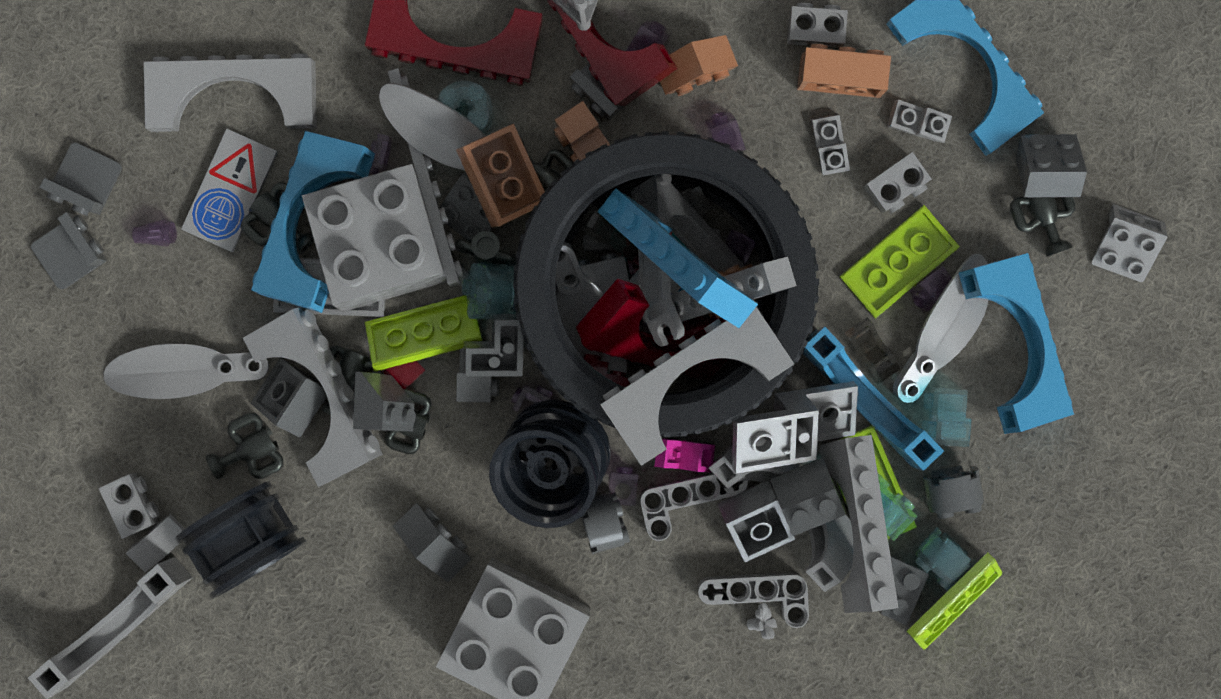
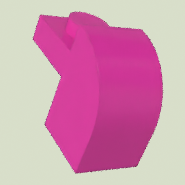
[654,438,715,472]

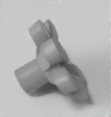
[747,603,777,639]

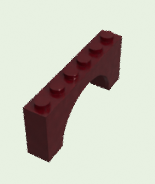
[365,0,543,86]
[547,0,678,106]
[576,278,728,381]

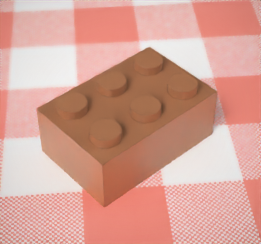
[797,44,891,98]
[456,124,545,227]

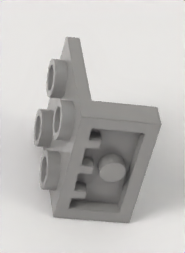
[1092,204,1168,282]

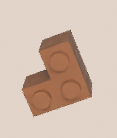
[660,35,738,96]
[554,101,610,162]

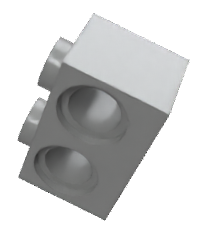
[787,3,848,48]
[863,152,932,214]
[99,473,159,539]

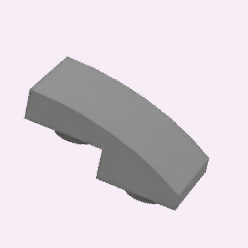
[887,99,952,143]
[811,114,850,176]
[126,514,185,573]

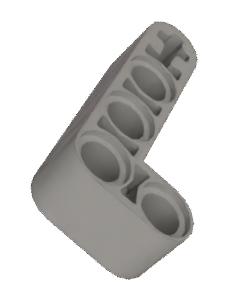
[640,473,747,541]
[697,572,809,628]

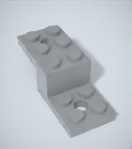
[732,381,858,474]

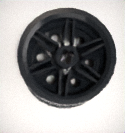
[489,400,611,528]
[175,481,307,599]

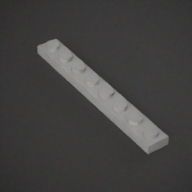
[388,68,464,288]

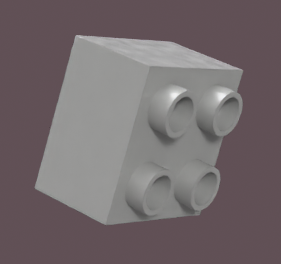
[302,164,447,312]
[436,558,591,699]

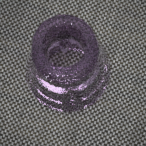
[132,219,177,247]

